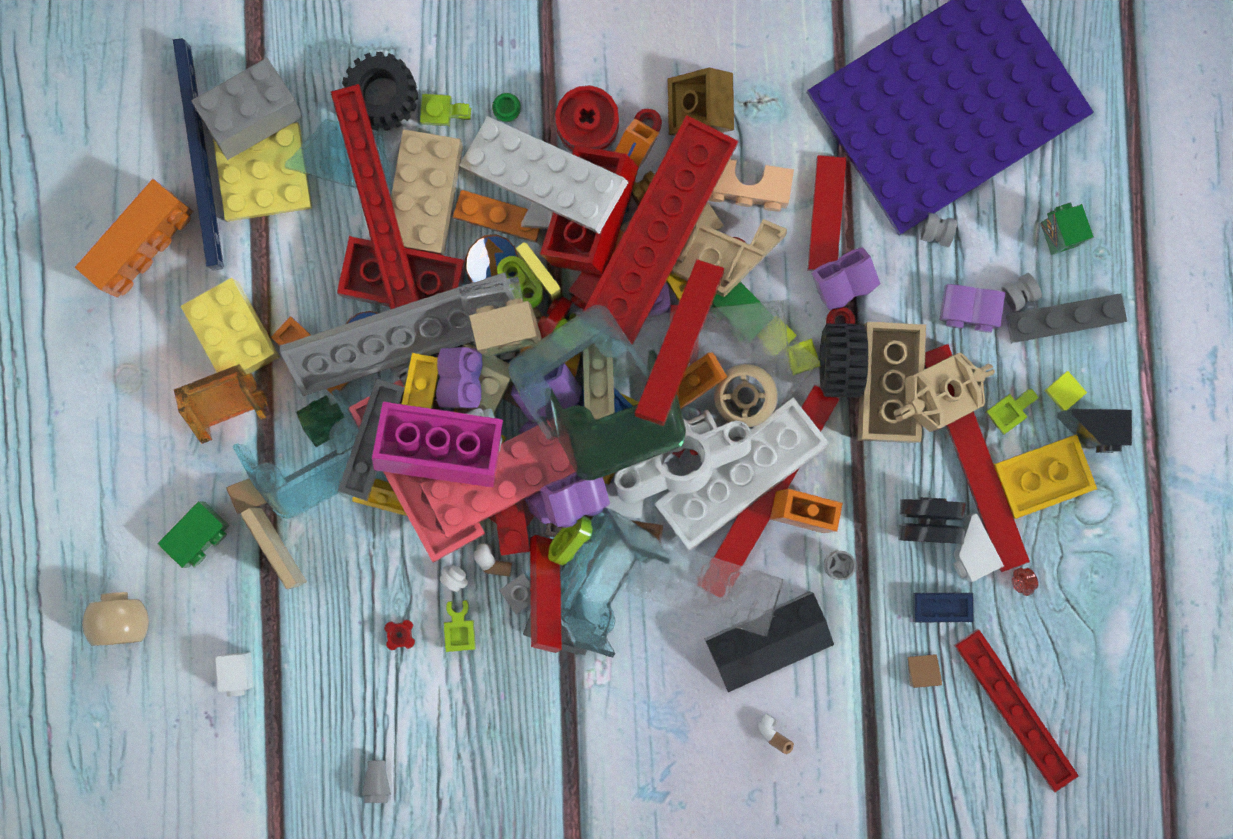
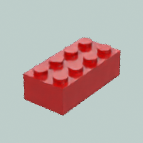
[540,146,639,275]
[337,236,465,307]

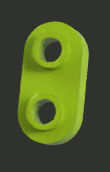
[497,256,543,308]
[548,516,593,565]

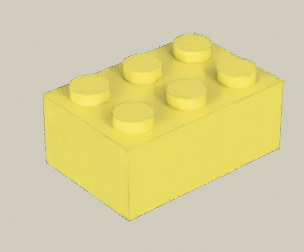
[181,278,280,385]

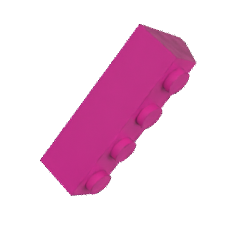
[372,402,503,488]

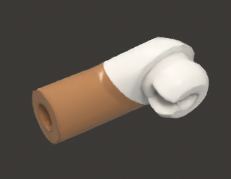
[474,543,512,577]
[757,714,794,754]

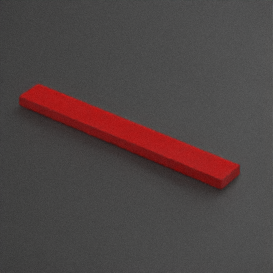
[331,84,419,310]
[924,344,1030,572]
[697,385,840,600]

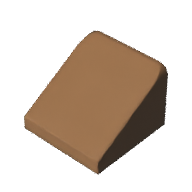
[226,476,268,514]
[907,654,942,688]

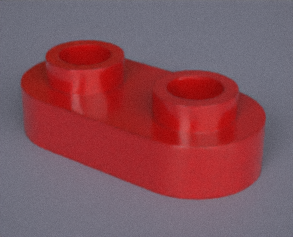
[537,297,573,345]

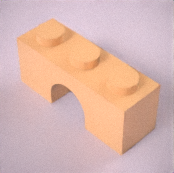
[709,159,794,212]

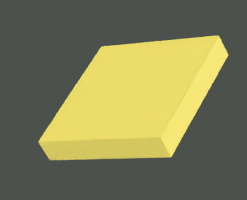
[516,242,561,302]

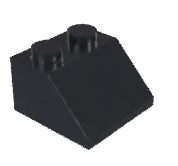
[1057,409,1132,453]

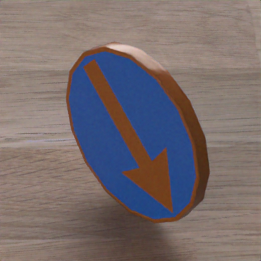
[465,234,518,283]

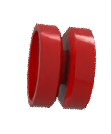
[555,85,619,153]

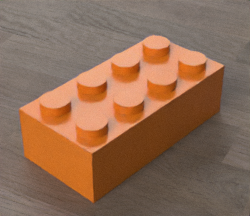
[74,179,194,298]

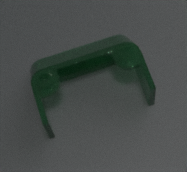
[545,349,686,480]

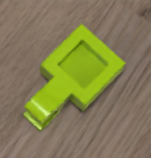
[420,94,472,127]
[985,388,1039,435]

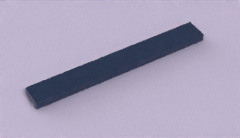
[173,38,224,271]

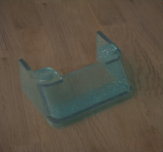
[508,305,651,440]
[232,389,359,519]
[560,507,671,658]

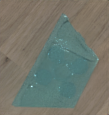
[285,119,393,196]

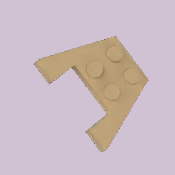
[671,219,787,297]

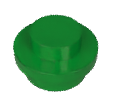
[492,93,521,122]

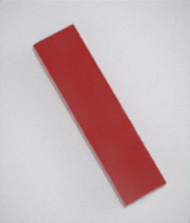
[807,155,846,271]
[530,535,562,653]

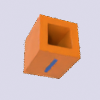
[615,119,660,168]

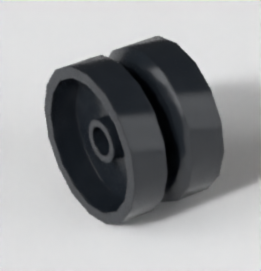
[898,497,966,544]

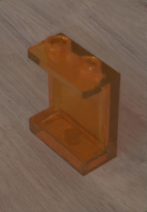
[174,364,268,444]

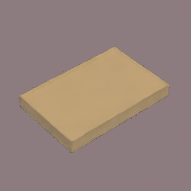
[241,508,307,589]

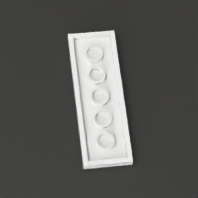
[459,116,628,233]
[654,397,830,551]

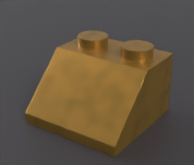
[667,67,734,136]

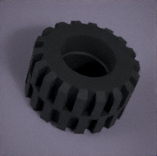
[342,52,418,131]
[819,323,868,398]

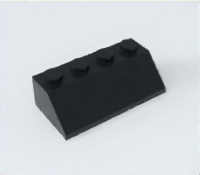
[704,591,834,692]

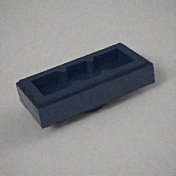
[913,593,974,623]

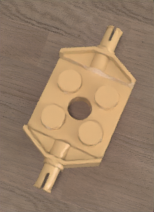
[894,353,995,432]

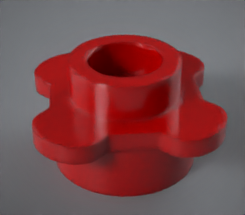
[384,620,415,650]

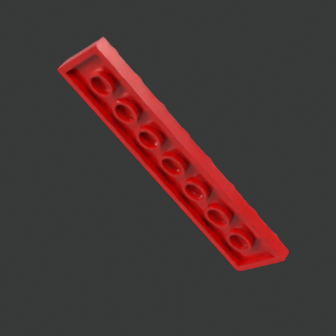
[579,115,739,348]

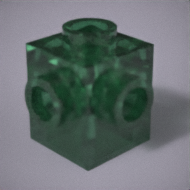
[296,395,346,447]

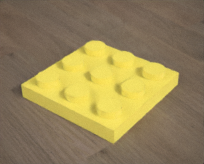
[213,122,312,222]

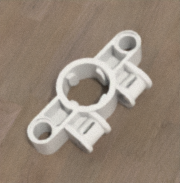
[614,409,751,503]

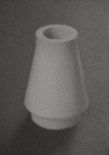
[361,761,391,803]

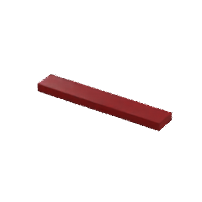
[635,259,724,426]
[954,629,1079,792]

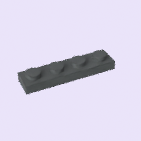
[1006,293,1127,343]
[338,378,405,501]

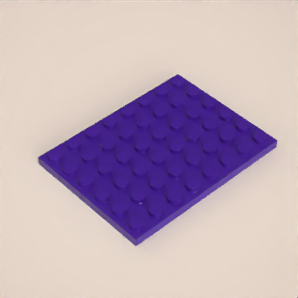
[806,0,1094,236]

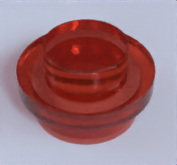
[1012,567,1039,596]

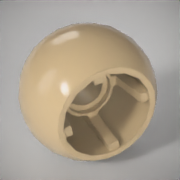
[714,364,778,427]
[82,592,149,646]

